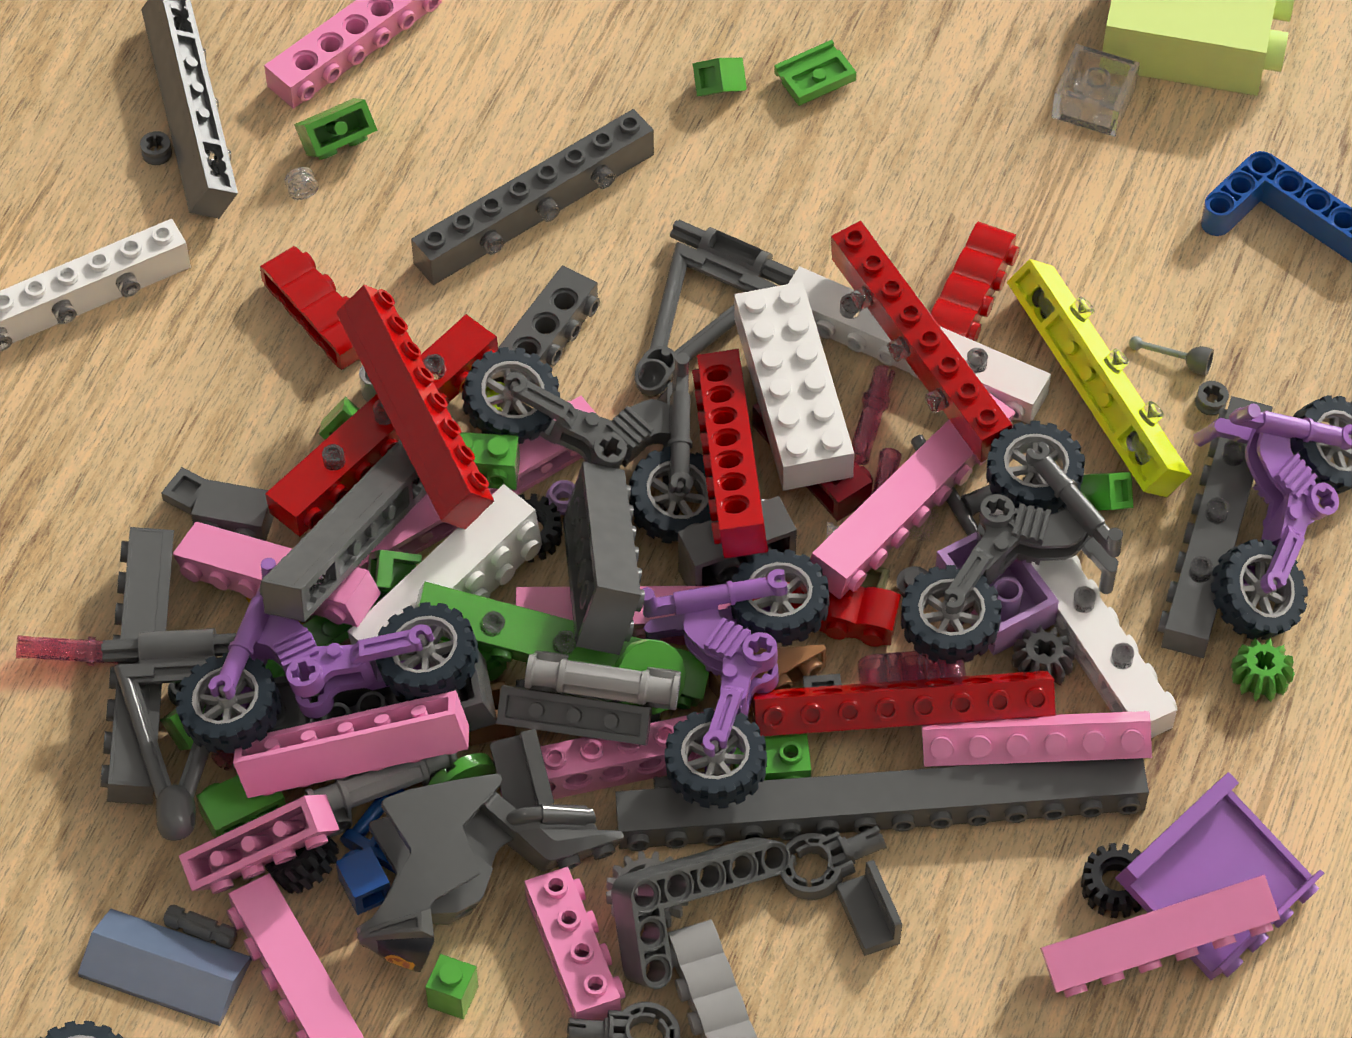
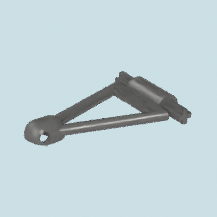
[634,220,796,396]
[101,628,237,841]

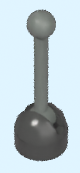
[1129,336,1214,376]

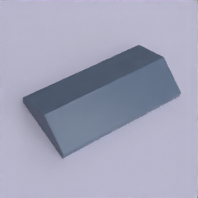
[78,909,252,1026]

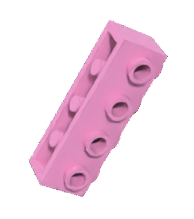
[179,794,340,894]
[524,866,625,1021]

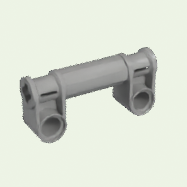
[525,651,681,710]
[305,753,458,837]

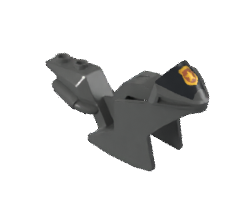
[356,774,624,973]

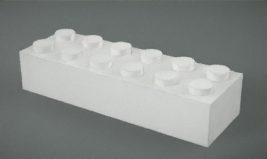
[734,281,854,491]
[347,484,542,662]

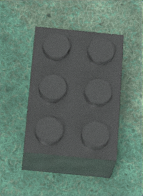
[678,496,797,586]

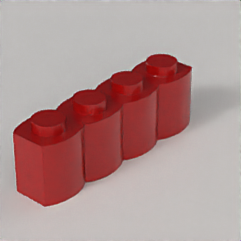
[930,221,1020,342]
[260,246,359,370]
[752,582,901,647]

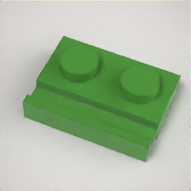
[774,40,857,106]

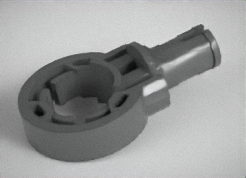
[780,826,887,900]
[567,1002,680,1038]

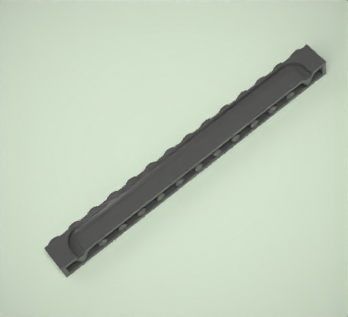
[615,758,1149,851]

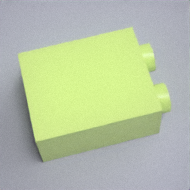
[1100,0,1294,96]

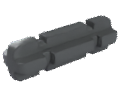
[163,905,237,949]

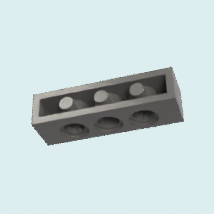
[493,265,600,383]

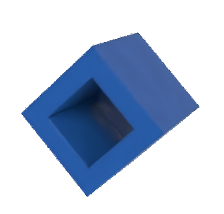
[336,846,390,915]

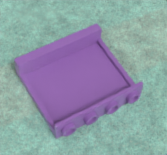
[1115,772,1325,980]

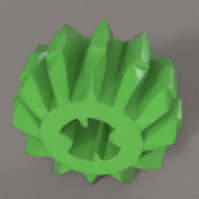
[1231,638,1295,702]

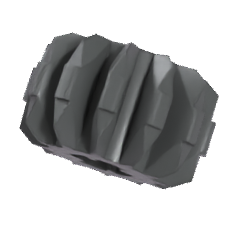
[1012,625,1075,685]

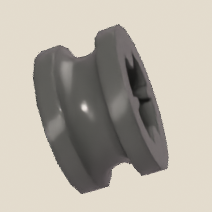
[140,131,172,165]
[1195,381,1229,415]

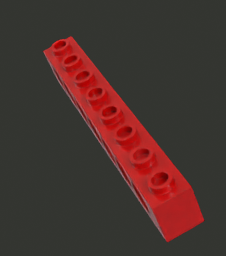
[692,349,768,559]
[751,671,1056,736]

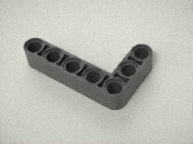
[611,837,790,989]

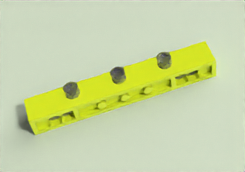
[1007,259,1192,497]

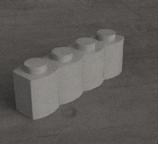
[667,919,757,1038]

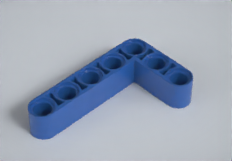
[1201,151,1352,262]

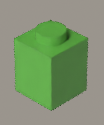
[425,954,479,1020]

